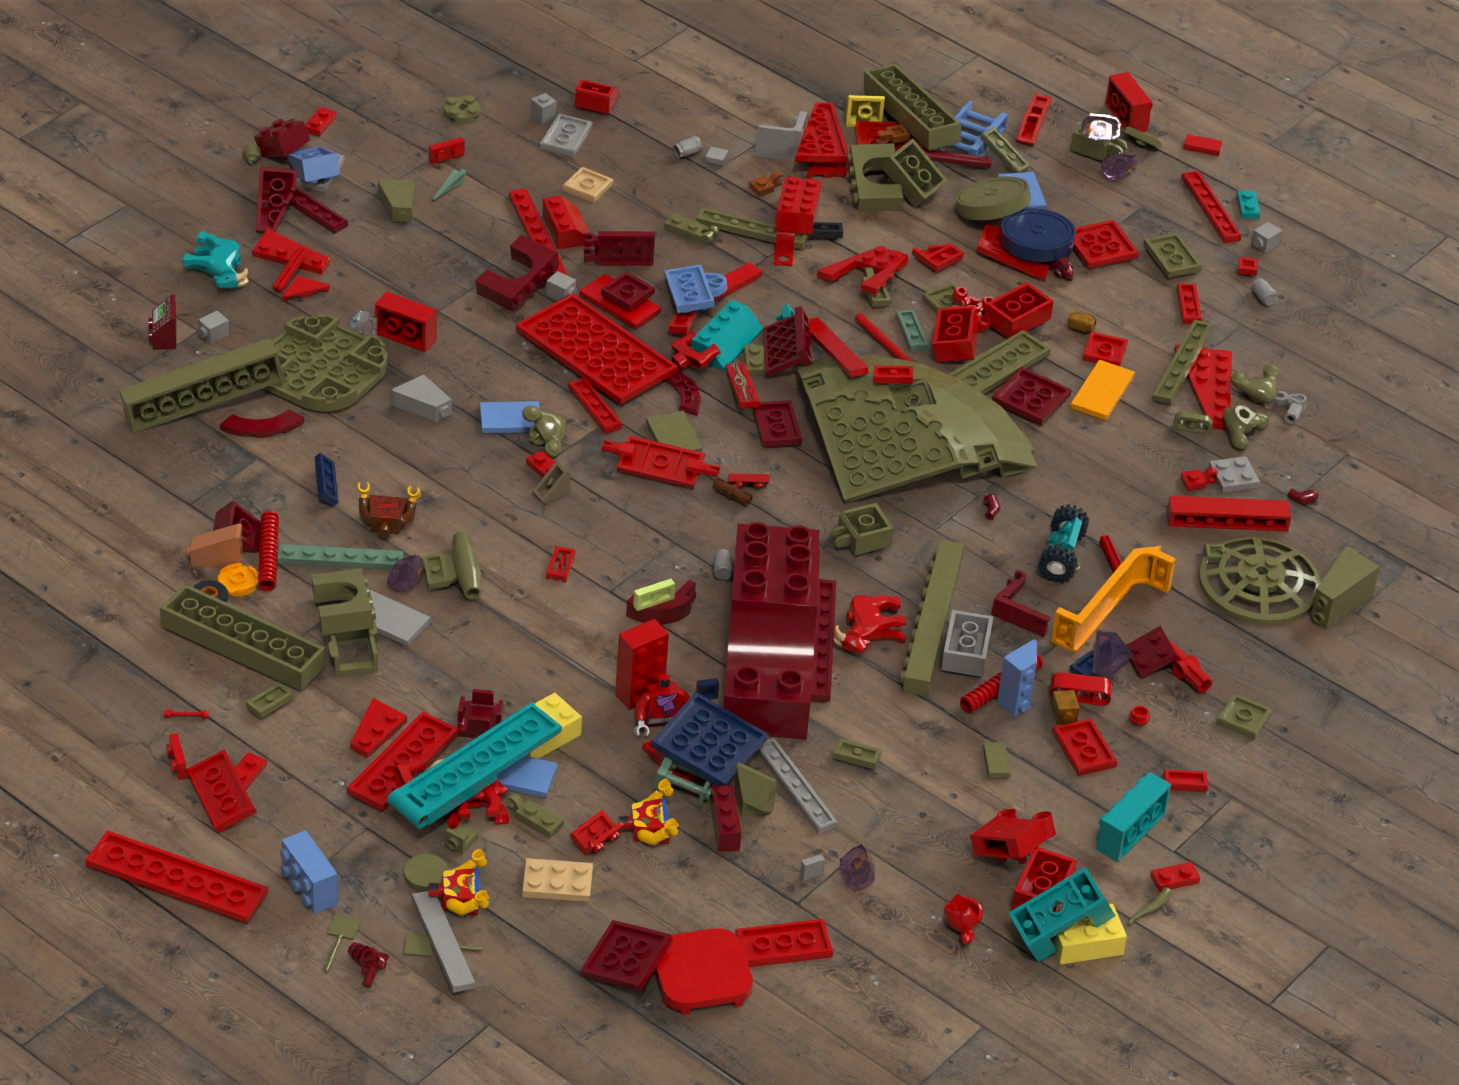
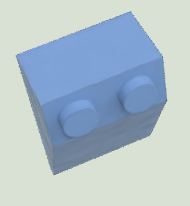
[286,146,341,184]

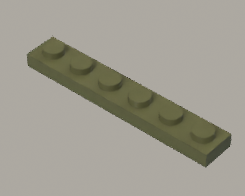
[696,207,808,250]
[1153,320,1213,404]

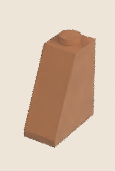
[187,524,243,568]

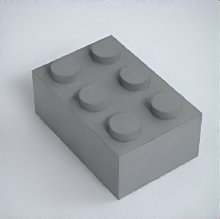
[941,610,993,677]

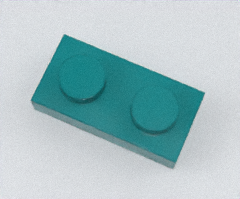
[1236,190,1261,219]

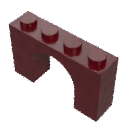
[475,234,559,312]

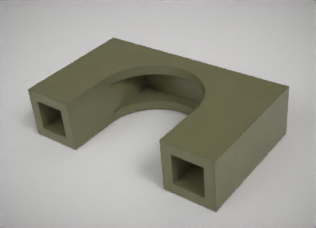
[847,144,903,211]
[311,568,376,635]

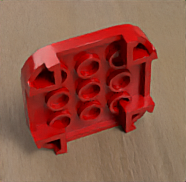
[655,928,753,1015]

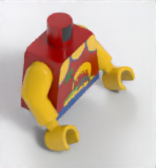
[618,779,679,845]
[428,849,490,916]

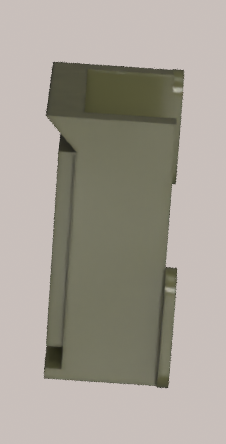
[328,620,378,676]

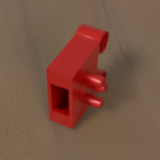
[970,809,1056,864]

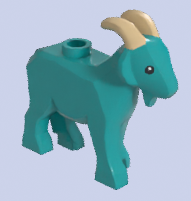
[182,231,249,289]

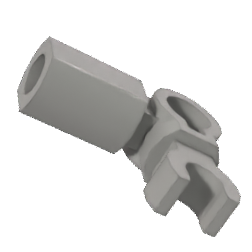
[1275,391,1307,425]

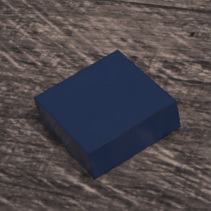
[696,678,719,699]

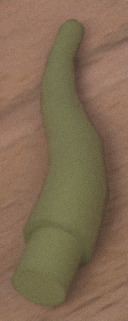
[1128,887,1172,926]

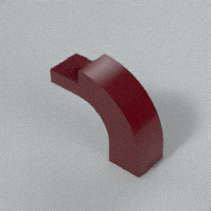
[626,580,697,625]

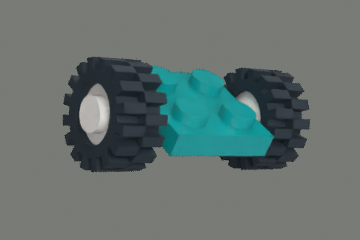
[1038,504,1089,583]

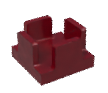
[457,689,504,738]

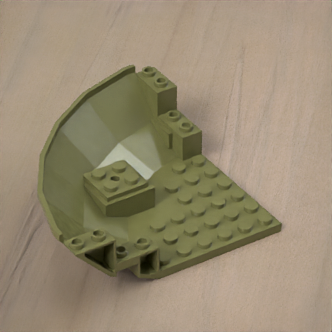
[796,355,1037,504]

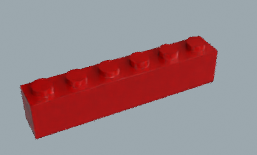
[1167,496,1291,532]

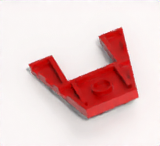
[977,224,1050,281]
[817,246,909,295]

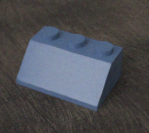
[997,639,1037,717]

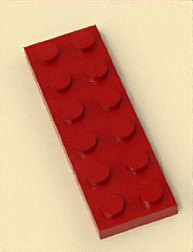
[347,711,458,812]

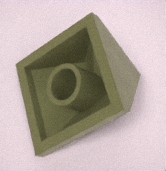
[734,762,777,817]

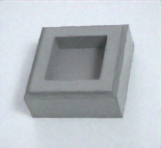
[705,147,728,166]
[800,854,825,881]

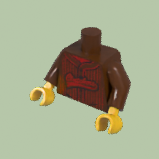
[357,482,421,538]

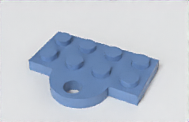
[664,265,727,313]

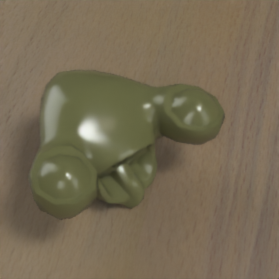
[1230,364,1280,404]
[522,405,567,457]
[1223,405,1269,450]

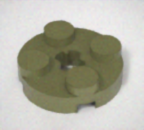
[444,95,480,124]

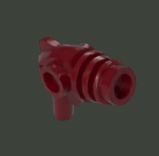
[1047,257,1074,281]
[348,942,389,988]

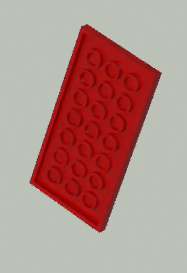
[516,293,678,405]

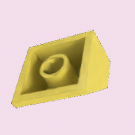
[845,95,885,127]

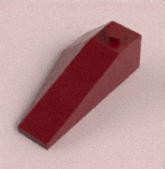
[256,167,298,233]

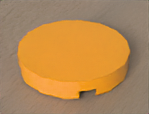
[217,563,258,597]

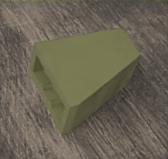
[378,179,415,223]

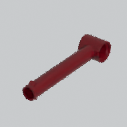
[916,142,992,169]

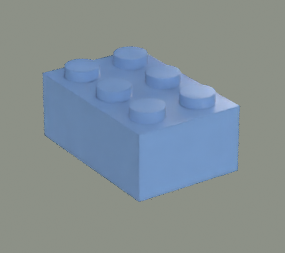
[280,830,338,914]

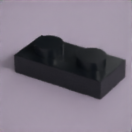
[808,222,843,240]

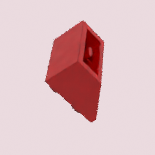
[575,79,620,114]

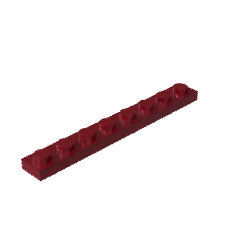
[811,579,837,702]

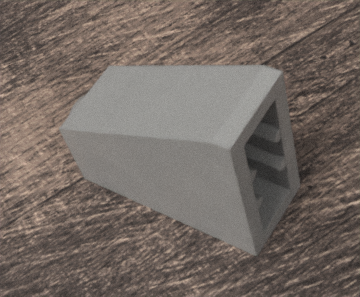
[392,375,452,422]

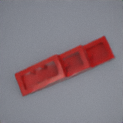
[1016,93,1052,146]

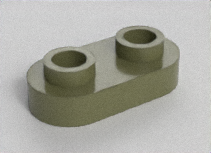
[1173,412,1213,435]

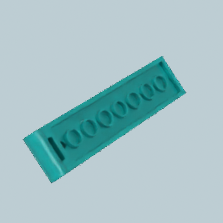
[387,702,562,829]

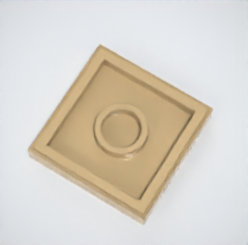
[563,167,613,203]

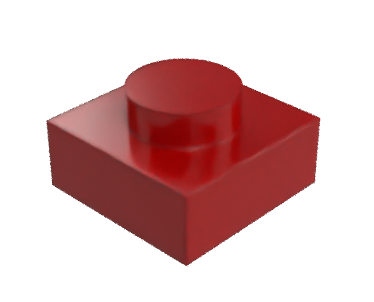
[1238,257,1258,276]

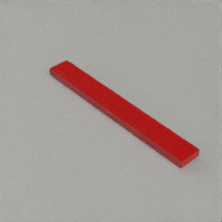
[810,317,869,377]

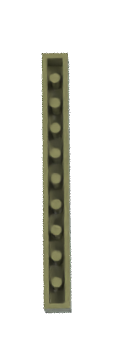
[900,539,964,697]

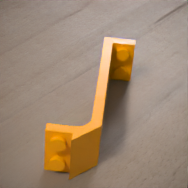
[1051,546,1176,653]

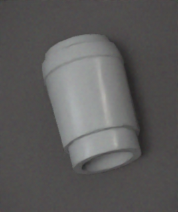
[673,136,703,158]
[1252,278,1278,306]
[714,549,733,580]

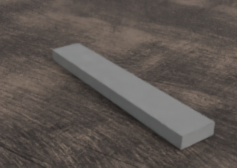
[757,738,838,834]
[412,891,475,993]

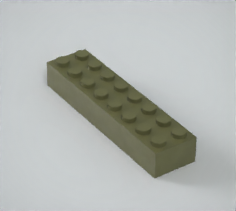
[864,64,961,150]
[119,338,283,433]
[160,584,326,691]

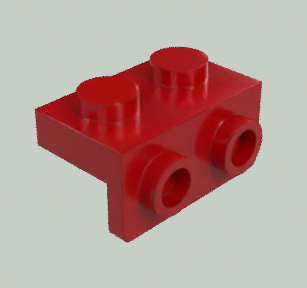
[569,810,623,856]

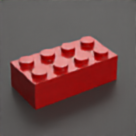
[775,176,822,235]
[615,619,669,711]

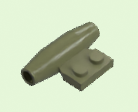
[423,532,481,600]

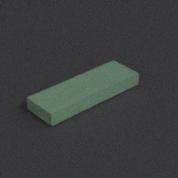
[895,310,929,352]

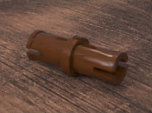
[712,477,753,506]

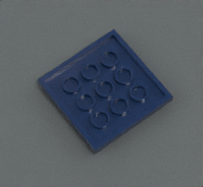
[650,692,769,786]

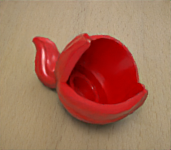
[944,894,983,944]

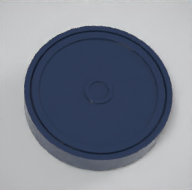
[1000,208,1076,262]

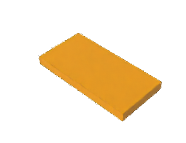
[1070,360,1135,421]

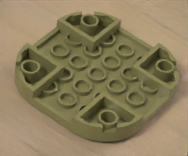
[264,314,388,412]

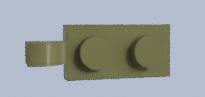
[862,268,891,307]
[507,792,564,838]

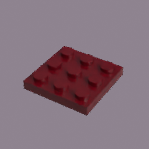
[992,367,1072,425]
[580,920,673,991]

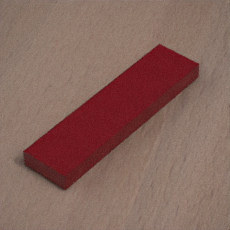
[289,188,348,234]

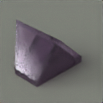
[1092,631,1133,675]

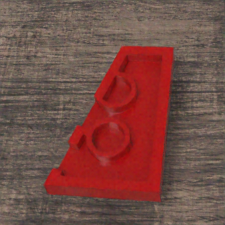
[350,698,407,759]

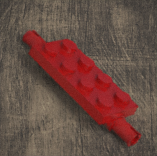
[601,435,720,489]

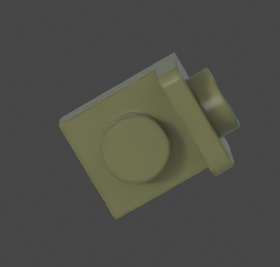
[445,824,478,854]

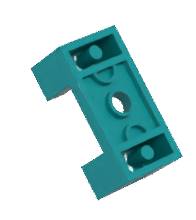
[1009,867,1116,962]

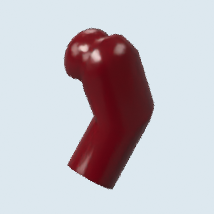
[1288,488,1319,505]
[983,494,1001,520]

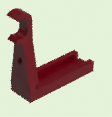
[991,570,1051,637]

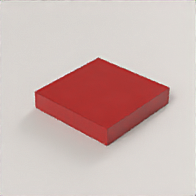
[1083,332,1128,367]

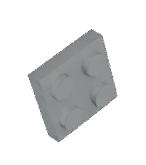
[1208,456,1260,493]

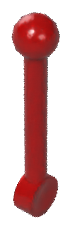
[164,709,209,719]

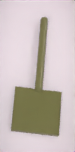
[324,913,362,973]
[404,933,483,957]

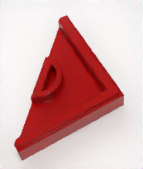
[282,275,330,302]

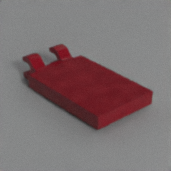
[584,231,655,266]

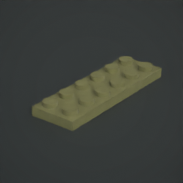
[949,330,1051,394]

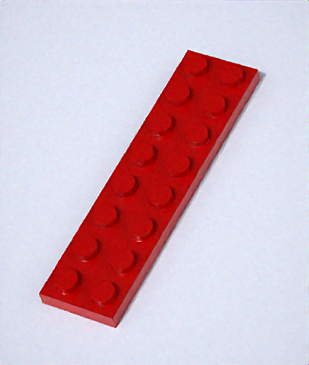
[85,830,268,923]

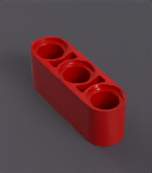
[1050,672,1112,706]

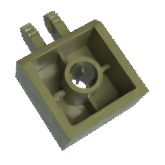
[1070,114,1128,161]
[829,503,894,556]

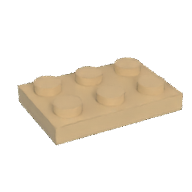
[522,858,593,902]

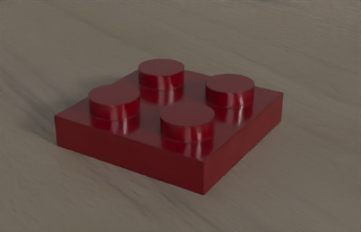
[601,271,655,311]
[1125,625,1178,678]

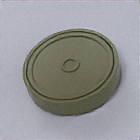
[956,176,1031,220]

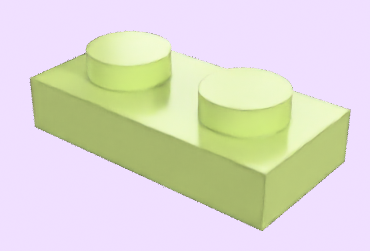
[633,579,675,611]

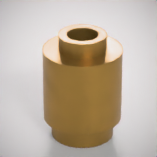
[1067,310,1097,333]

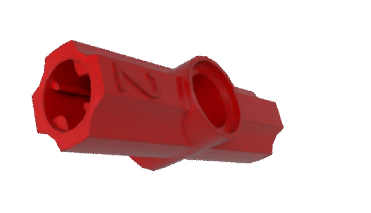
[1169,641,1213,694]

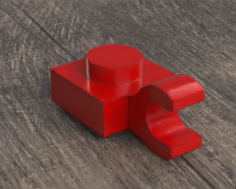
[1180,467,1218,491]

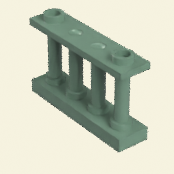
[653,756,713,807]

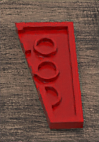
[252,229,330,275]

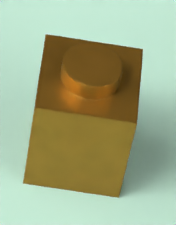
[1051,690,1080,725]

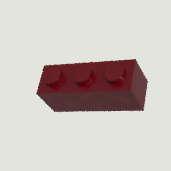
[710,785,742,852]

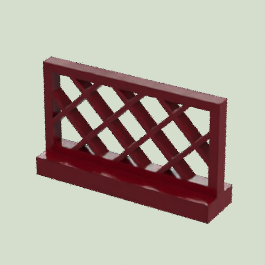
[763,306,813,376]

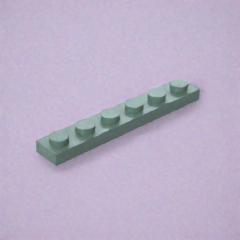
[278,544,404,571]

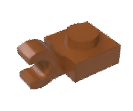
[876,124,910,144]
[749,171,783,197]

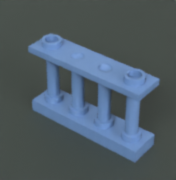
[936,101,1008,156]

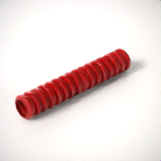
[258,511,279,591]
[960,653,1043,713]

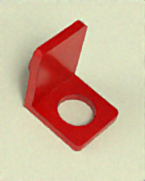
[774,232,795,266]

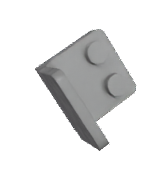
[755,111,808,160]

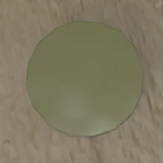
[404,854,449,891]

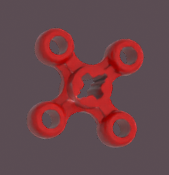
[951,286,993,333]

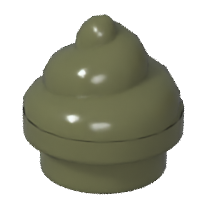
[243,144,261,164]

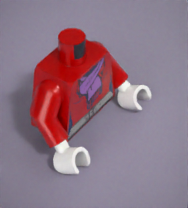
[634,674,691,736]

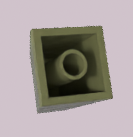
[1310,546,1380,629]

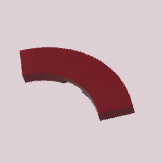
[663,369,701,416]
[220,409,304,438]

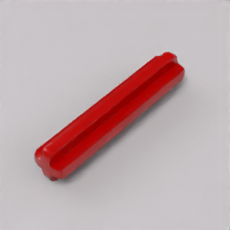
[272,246,308,293]
[1099,535,1122,573]

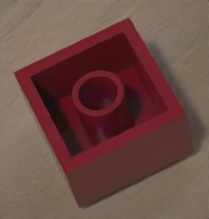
[254,119,310,157]

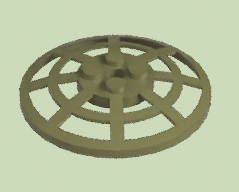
[1199,537,1321,624]

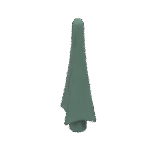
[432,168,467,201]

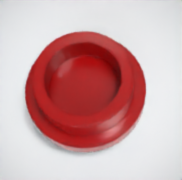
[1129,705,1150,725]

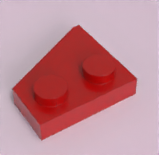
[807,162,850,179]
[912,243,964,272]

